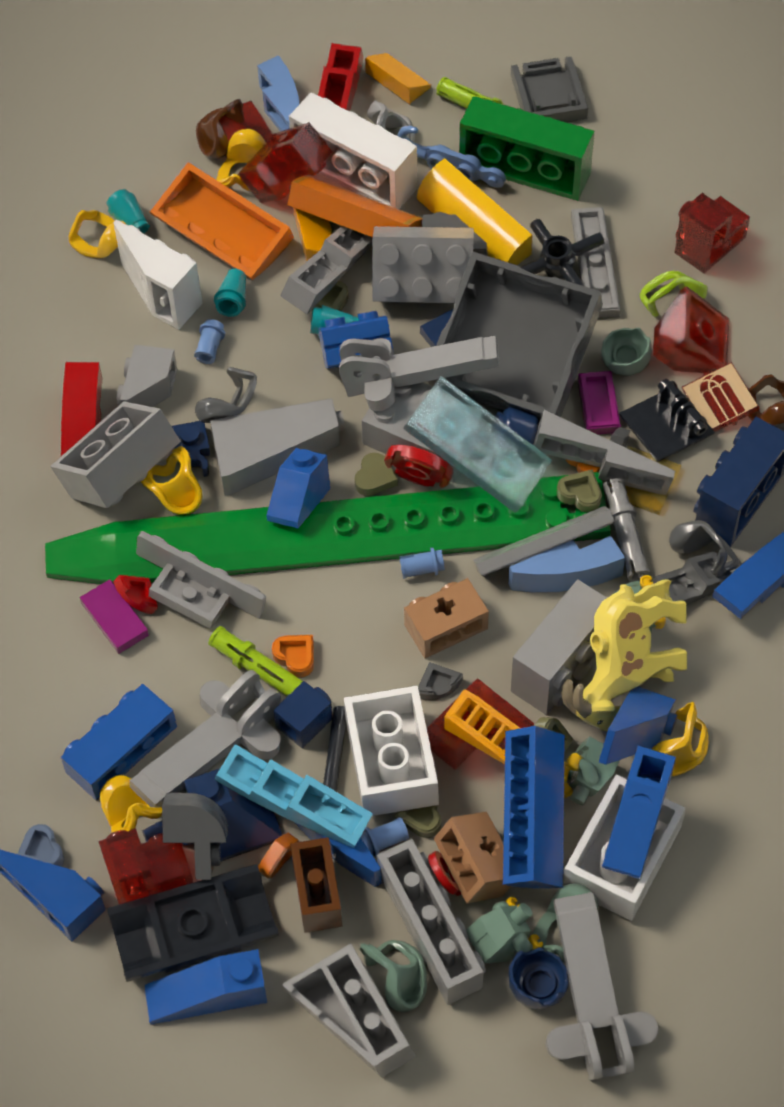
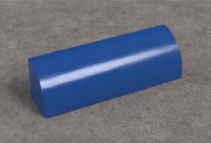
[503,726,565,889]

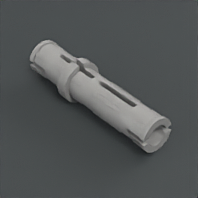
[603,478,650,581]

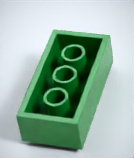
[459,96,595,201]

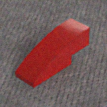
[318,43,364,111]
[61,362,103,456]

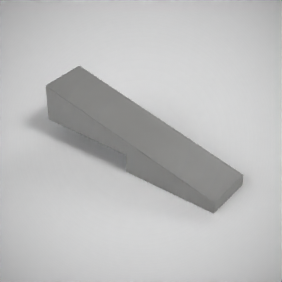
[280,226,373,314]
[533,410,675,496]

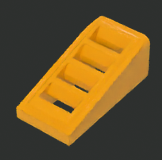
[444,689,520,765]

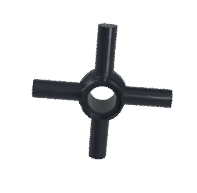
[520,219,605,286]

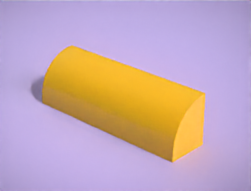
[417,158,532,265]

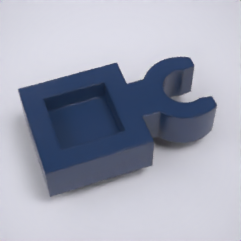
[172,421,210,477]

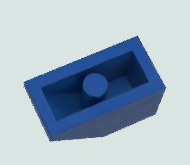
[266,448,331,528]

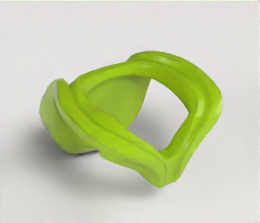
[640,271,708,317]

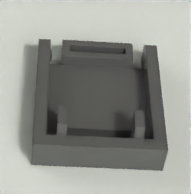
[510,56,588,122]

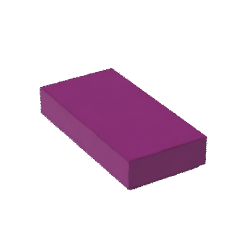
[577,371,621,435]
[79,579,149,654]

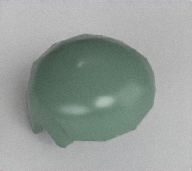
[601,327,652,376]

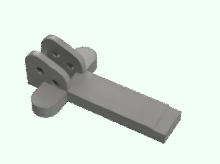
[339,336,500,411]
[130,670,280,808]
[545,892,658,1080]

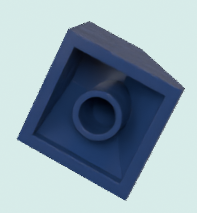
[184,769,282,862]

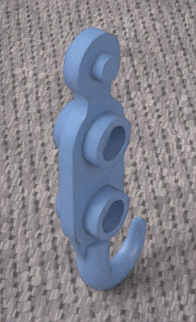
[397,126,506,188]

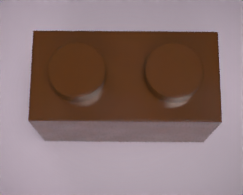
[290,837,343,933]

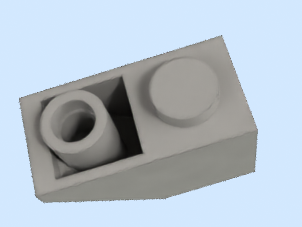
[117,345,177,407]

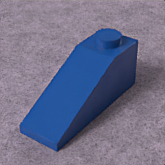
[599,687,678,765]
[0,849,106,942]
[144,949,268,1025]

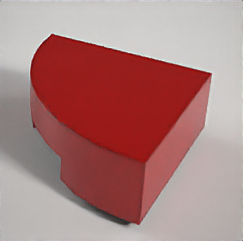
[113,575,158,614]

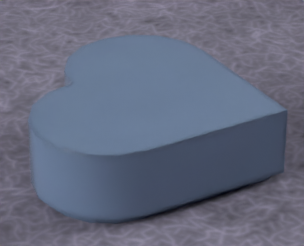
[17,824,64,866]

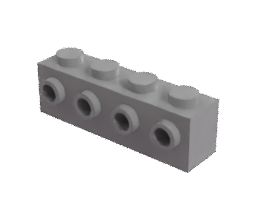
[377,839,486,1005]

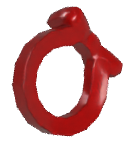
[428,851,462,896]

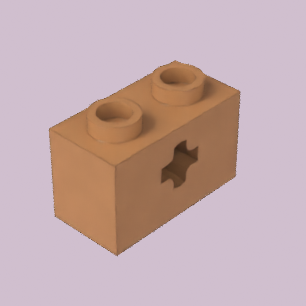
[404,578,489,659]
[433,811,512,904]

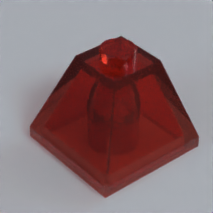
[653,286,729,374]

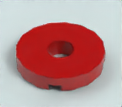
[384,445,454,488]

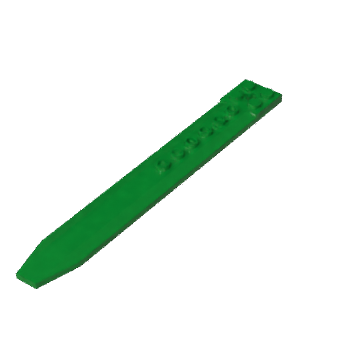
[45,472,611,584]

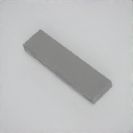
[571,207,620,318]
[473,506,614,576]

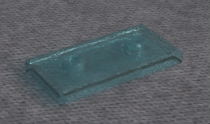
[403,376,552,513]

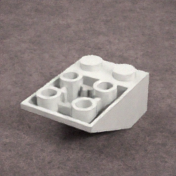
[114,220,202,330]

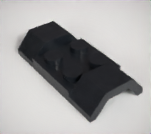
[107,864,279,982]

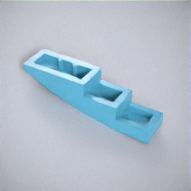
[214,744,373,848]

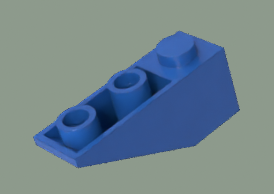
[602,746,676,879]

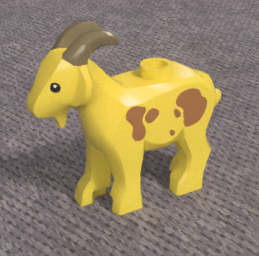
[561,579,687,731]

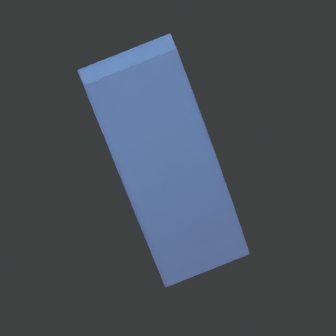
[257,55,300,145]
[508,536,625,592]

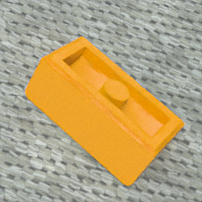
[365,53,431,104]
[293,207,333,262]

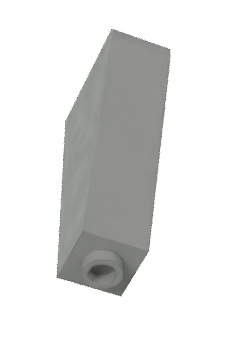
[210,398,345,496]

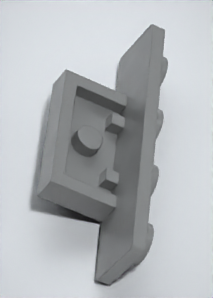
[136,531,266,629]

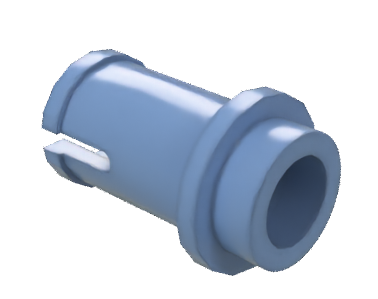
[194,319,226,364]
[399,547,445,579]
[360,817,409,857]

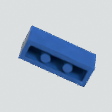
[61,683,177,800]

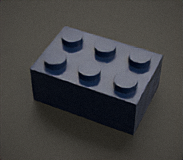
[693,417,784,548]

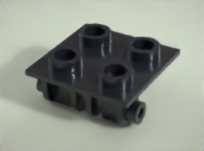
[619,379,715,462]

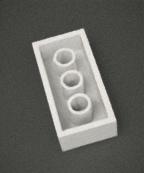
[289,92,417,209]

